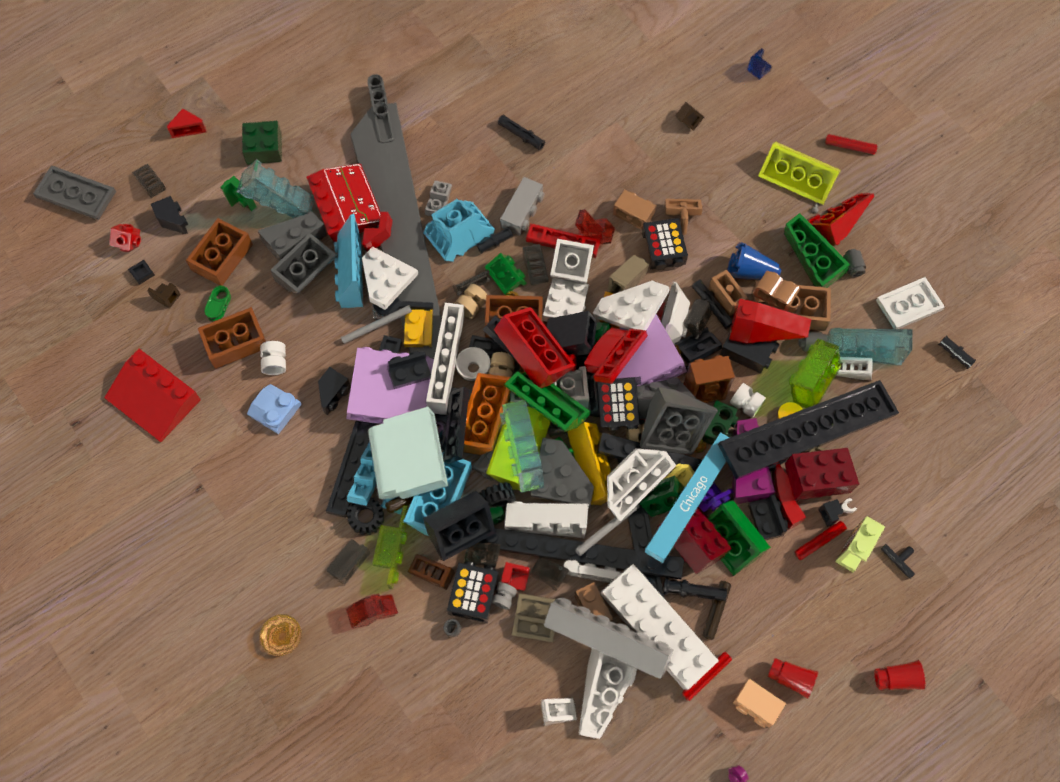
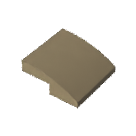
[512,593,556,642]

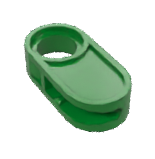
[204,286,231,322]

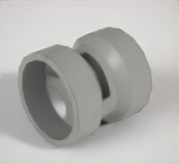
[491,582,517,610]

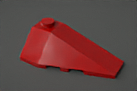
[807,193,874,246]
[729,299,811,344]

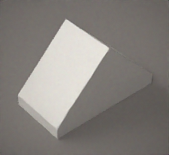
[541,698,577,726]

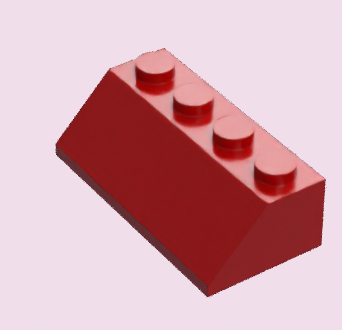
[494,307,576,388]

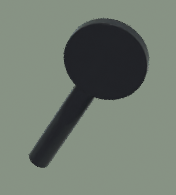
[373,297,433,316]

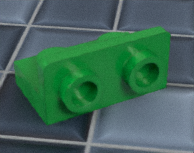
[220,176,257,212]
[485,253,527,295]

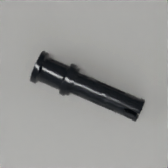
[664,577,728,602]

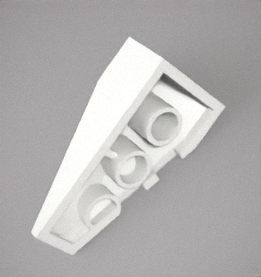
[579,648,637,739]

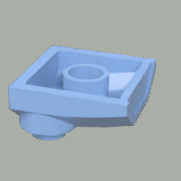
[247,384,302,435]

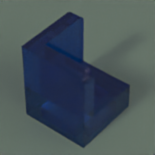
[747,48,772,80]

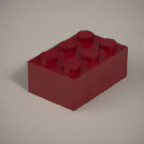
[784,448,859,500]
[658,507,732,575]

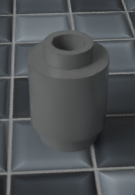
[843,249,866,277]
[798,332,828,351]

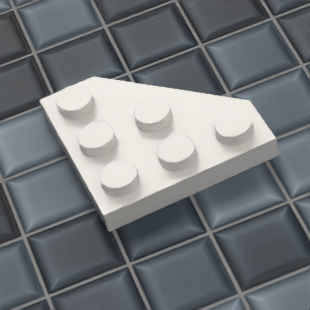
[362,247,418,310]
[593,281,670,330]

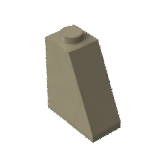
[607,255,649,294]

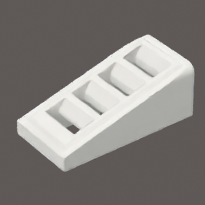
[832,357,873,380]

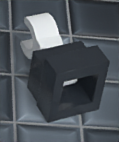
[818,498,857,527]

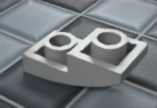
[425,180,452,216]

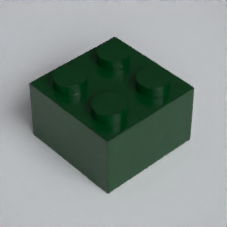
[242,120,282,165]

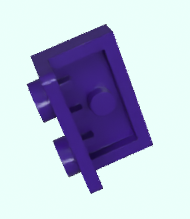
[699,482,734,512]

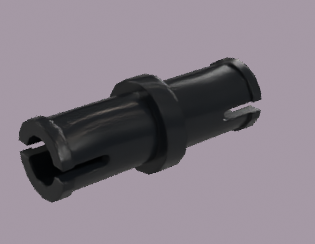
[476,227,513,254]
[938,335,976,369]

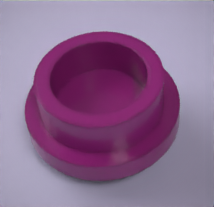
[728,765,749,782]

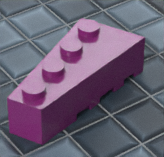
[732,418,775,504]

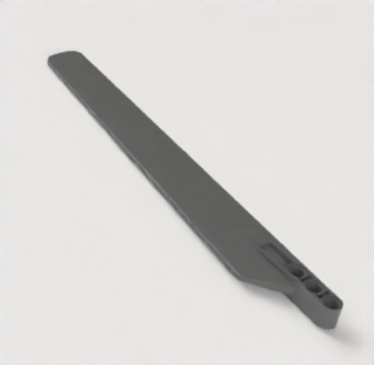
[350,74,442,359]

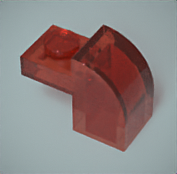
[575,209,615,244]
[346,594,398,629]

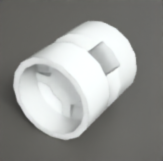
[260,341,286,375]
[730,383,766,418]

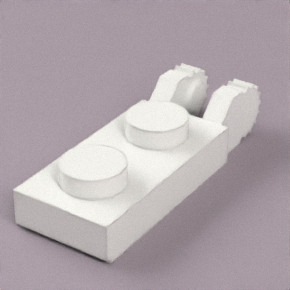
[563,560,621,583]

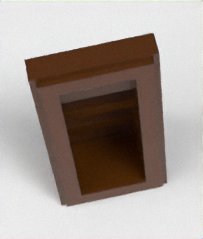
[408,554,455,590]

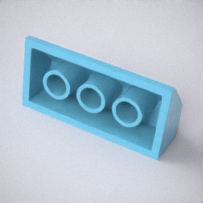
[404,452,472,536]

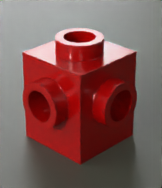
[109,224,141,252]

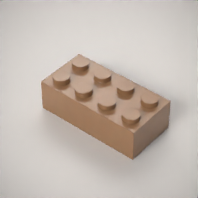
[751,281,831,331]

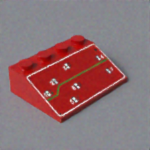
[306,164,381,242]

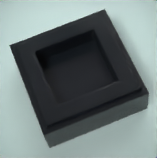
[128,260,155,285]

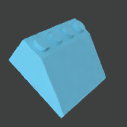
[334,214,363,308]

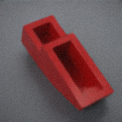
[584,327,627,373]
[772,463,806,530]

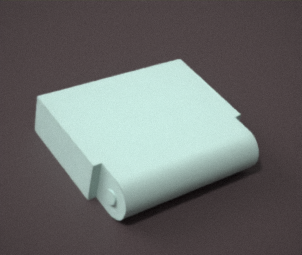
[368,407,448,499]

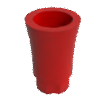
[768,658,818,699]
[874,660,926,690]

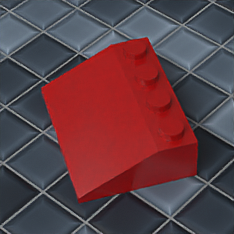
[104,349,201,442]

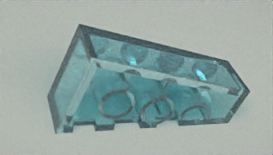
[237,159,315,219]
[826,328,913,366]
[499,400,544,492]

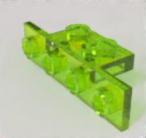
[372,506,408,590]

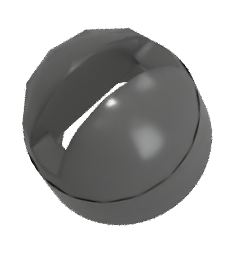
[444,619,461,637]

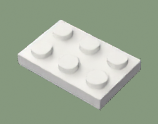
[876,277,945,331]
[542,278,589,322]

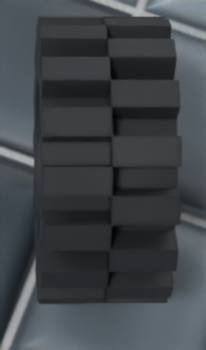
[479,482,516,508]
[347,497,384,535]

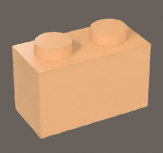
[733,679,786,728]

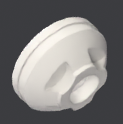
[456,347,490,381]

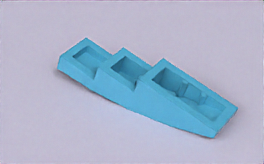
[347,442,377,506]

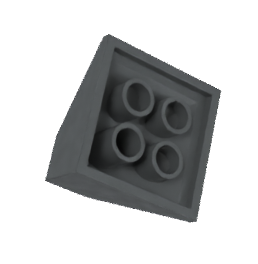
[640,387,718,455]

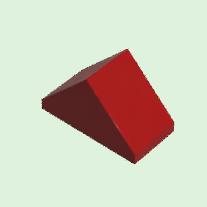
[167,108,207,139]

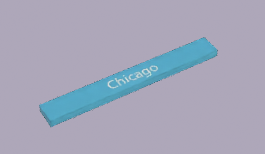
[645,432,729,563]

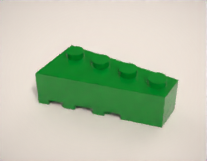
[784,213,850,288]

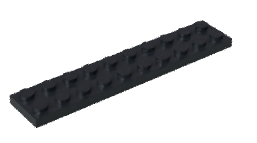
[718,380,899,480]

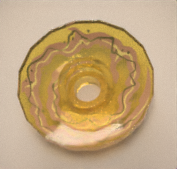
[260,614,302,656]

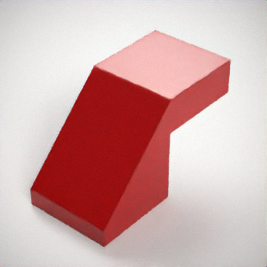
[362,212,392,252]

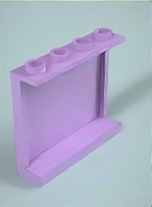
[617,314,687,386]
[347,347,434,424]

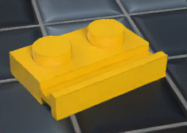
[404,310,433,347]

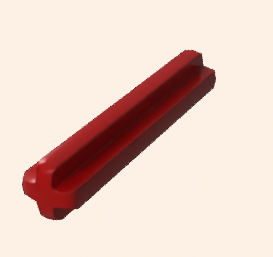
[825,134,878,155]
[794,521,847,560]
[682,652,732,701]

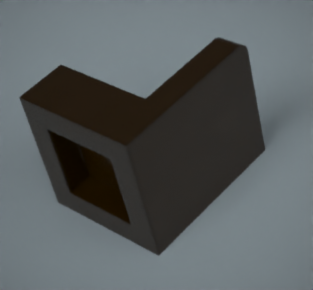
[675,102,704,131]
[147,283,181,309]

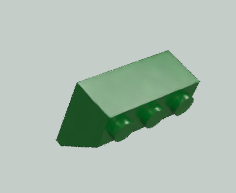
[707,500,771,576]

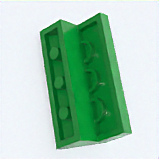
[504,371,590,432]

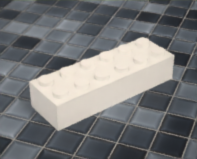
[600,564,719,690]

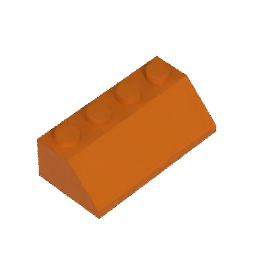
[463,373,511,455]

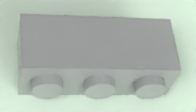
[500,177,545,236]

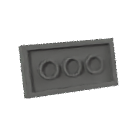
[33,165,116,220]

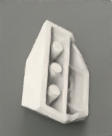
[662,281,692,345]
[607,448,676,521]

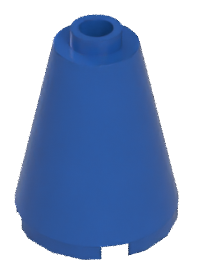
[727,242,781,280]

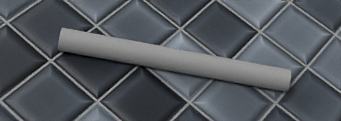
[341,305,412,344]
[575,504,639,556]

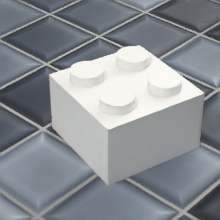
[550,239,594,284]

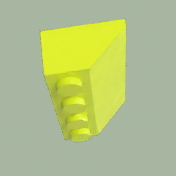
[758,142,841,205]
[486,402,551,491]

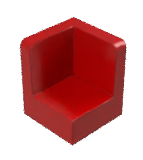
[501,562,530,591]

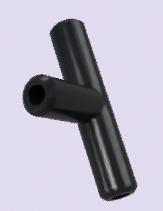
[881,544,915,579]

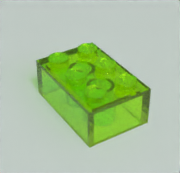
[789,339,841,408]

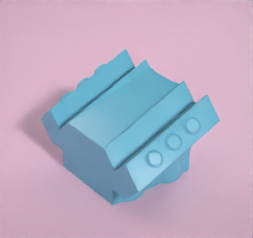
[423,199,495,262]

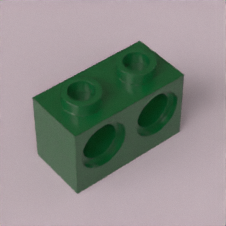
[701,400,739,445]
[639,476,685,517]

